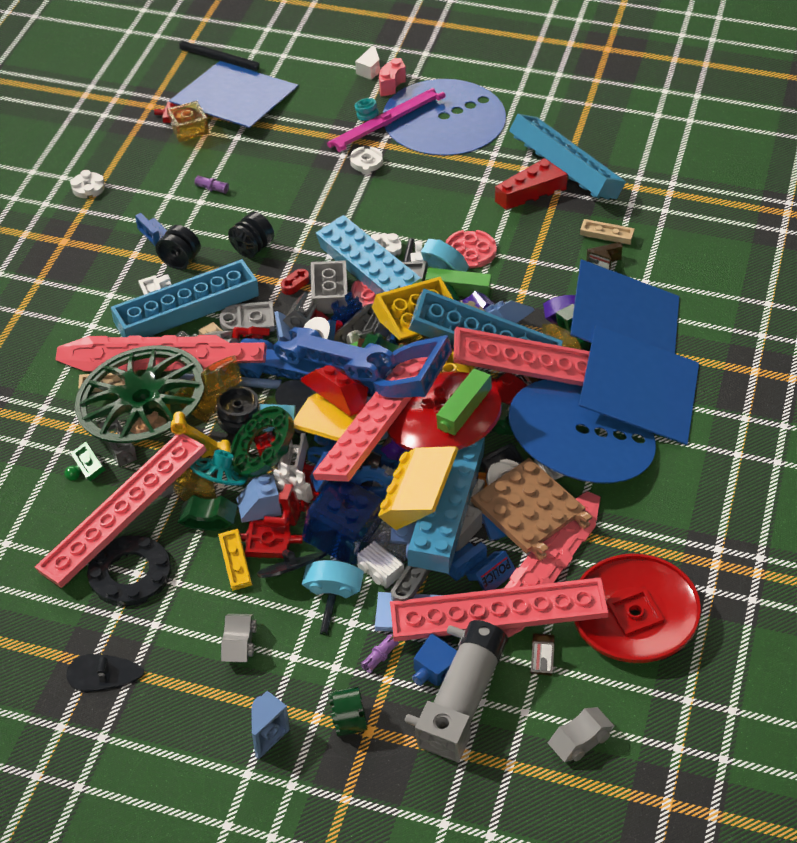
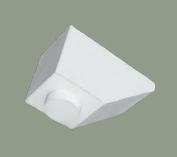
[355,46,380,80]

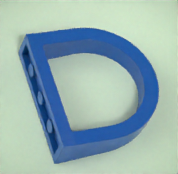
[373,335,452,398]

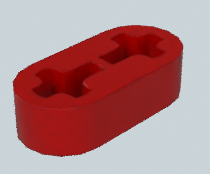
[281,269,309,295]

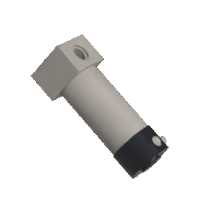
[405,620,509,763]

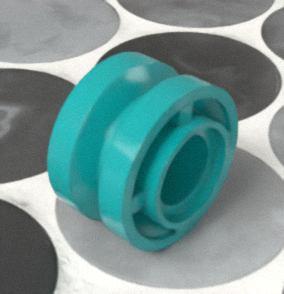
[354,98,379,121]

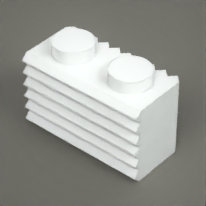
[357,541,404,588]

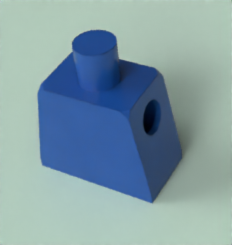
[412,633,457,686]

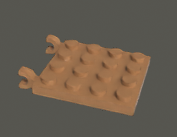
[471,458,592,561]

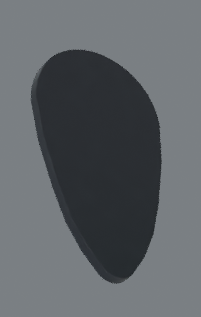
[275,380,313,436]
[257,550,327,578]
[66,654,145,692]

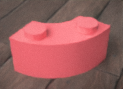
[379,58,406,97]

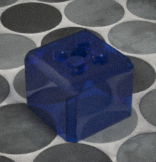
[302,480,384,565]

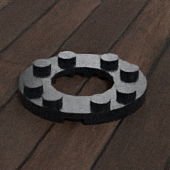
[87,536,171,606]

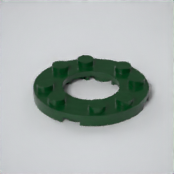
[230,406,295,478]

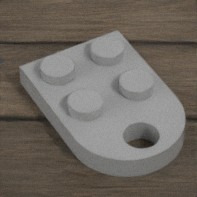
[219,301,275,333]

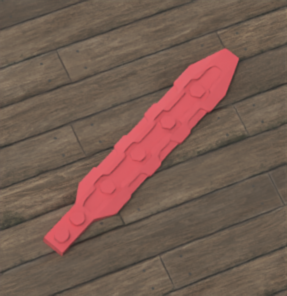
[56,335,267,372]
[502,491,601,638]

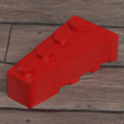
[495,158,568,210]

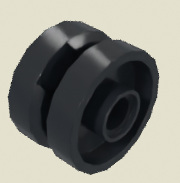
[155,225,201,270]
[216,386,259,434]

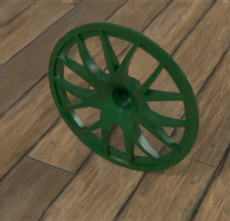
[75,345,206,443]

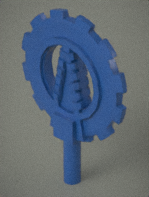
[344,465,394,521]

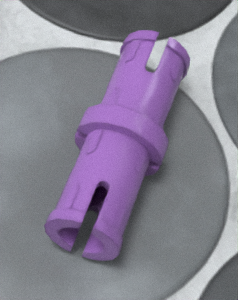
[195,175,229,194]
[361,634,399,673]

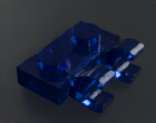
[331,291,362,326]

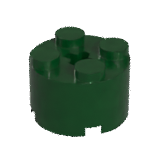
[328,686,368,737]

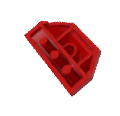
[301,365,368,416]

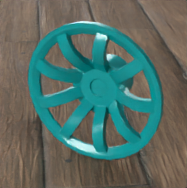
[190,450,248,486]

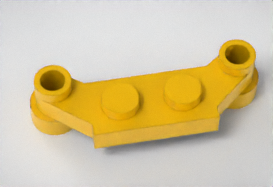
[171,412,231,458]

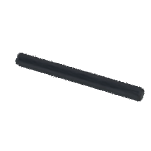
[179,41,260,71]

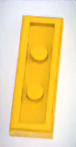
[218,529,252,591]

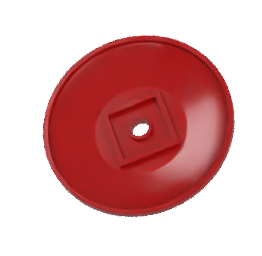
[387,371,502,451]
[574,554,701,663]

